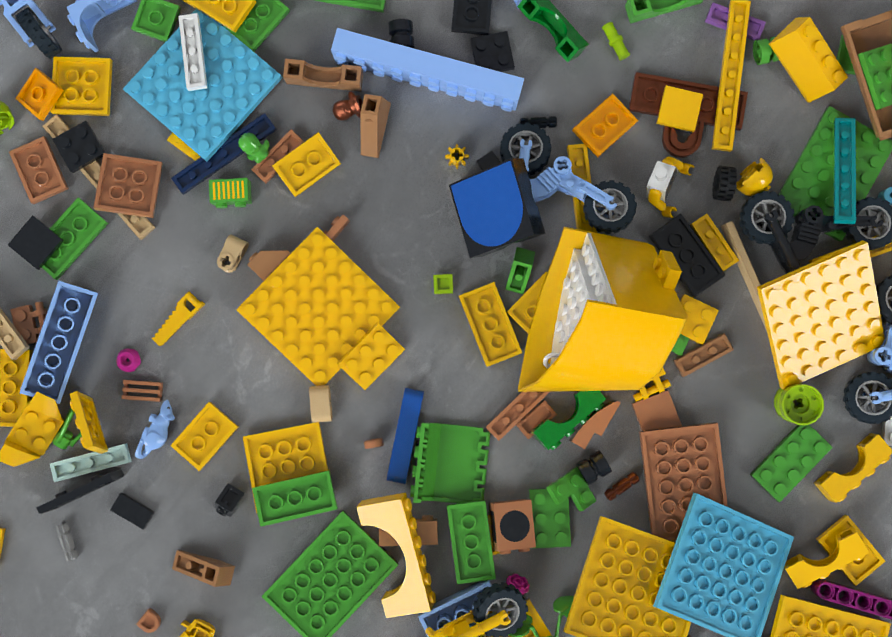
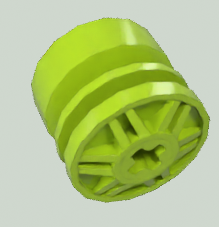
[774,383,824,425]

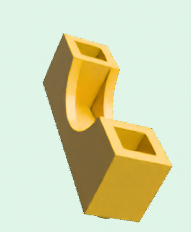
[814,433,892,503]
[784,526,870,589]

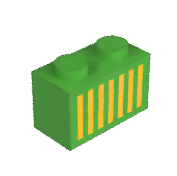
[209,178,252,209]

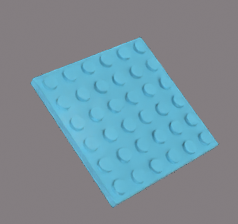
[123,9,283,162]
[653,493,794,637]

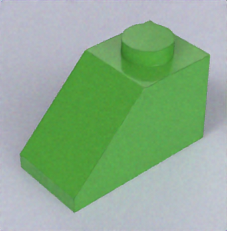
[505,247,535,294]

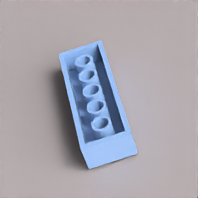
[20,280,98,404]

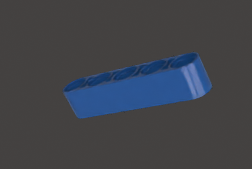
[386,388,424,484]

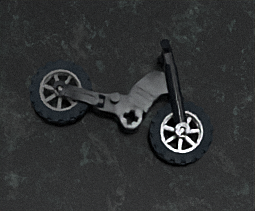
[739,191,892,274]

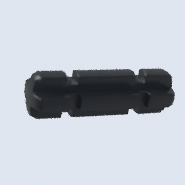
[520,116,557,128]

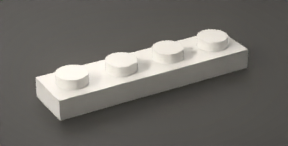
[178,13,208,91]

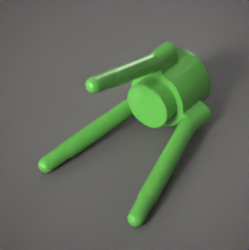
[53,407,82,449]

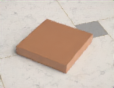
[631,390,682,431]

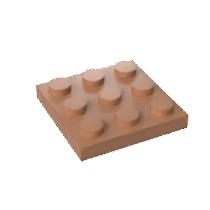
[93,153,163,218]

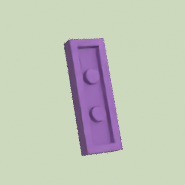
[705,2,766,41]

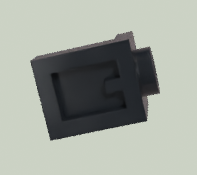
[214,483,244,517]

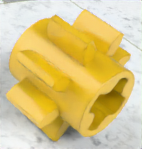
[445,144,469,169]

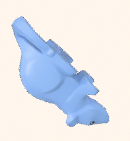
[135,400,175,459]

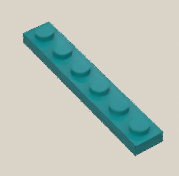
[834,118,856,224]

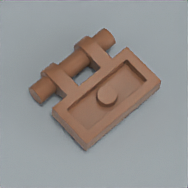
[10,302,47,345]

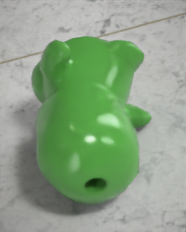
[238,133,269,163]

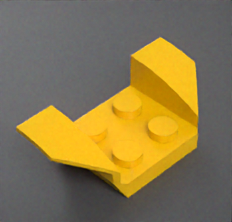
[0,391,64,467]

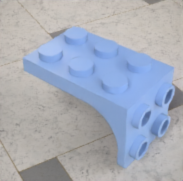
[67,0,137,52]

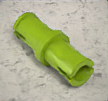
[602,22,630,61]

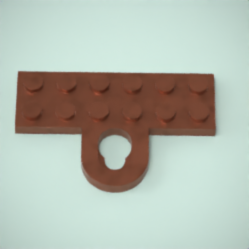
[628,72,748,158]

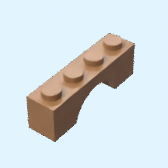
[283,59,363,92]

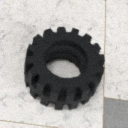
[712,166,737,201]

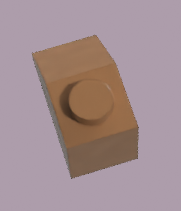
[247,250,291,281]

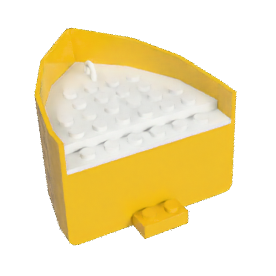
[518,227,687,392]

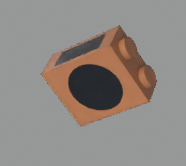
[489,499,536,554]

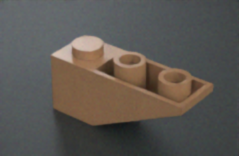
[360,94,391,158]

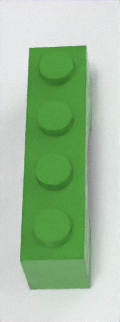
[625,0,704,24]

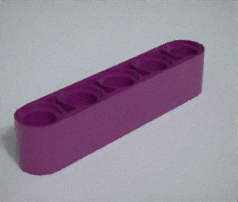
[810,578,892,620]

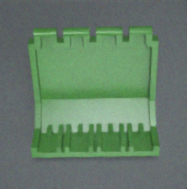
[410,422,490,503]

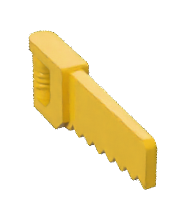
[151,291,205,346]

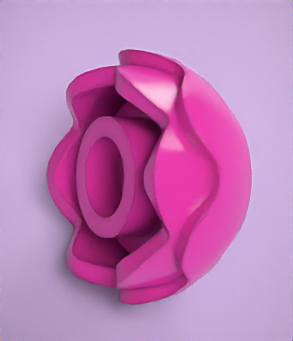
[116,348,141,372]
[506,573,530,595]

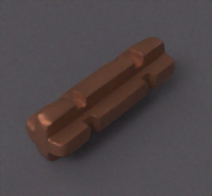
[604,472,640,501]

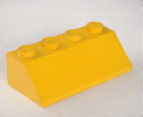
[769,17,848,103]

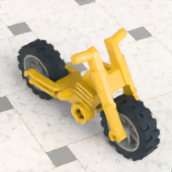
[425,582,528,637]

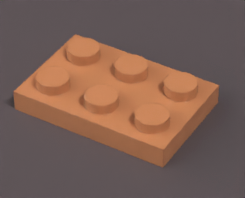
[9,136,69,204]

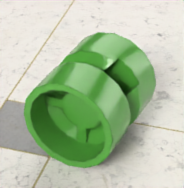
[752,36,780,65]

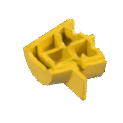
[180,619,215,637]

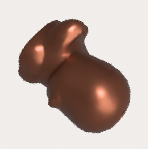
[333,91,363,121]

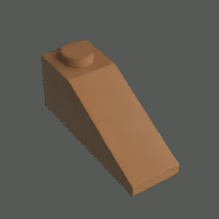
[172,550,235,587]

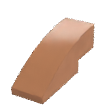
[570,400,620,449]

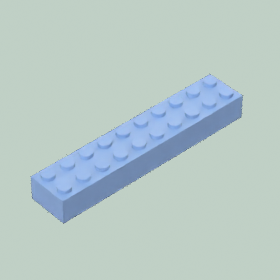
[331,28,524,112]

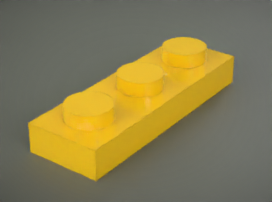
[690,214,739,271]

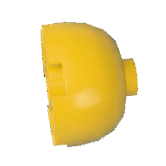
[736,158,773,196]

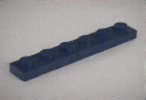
[171,113,277,195]

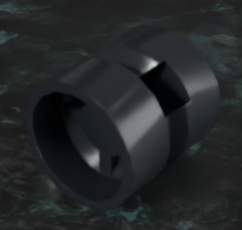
[388,19,415,49]
[576,450,612,486]

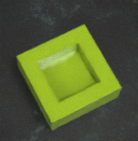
[433,274,453,294]

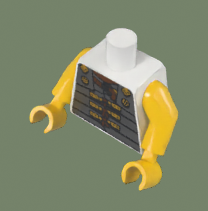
[646,157,694,218]

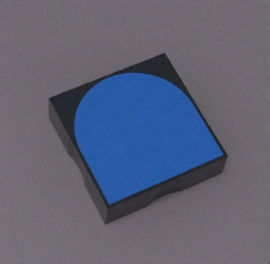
[449,158,546,258]

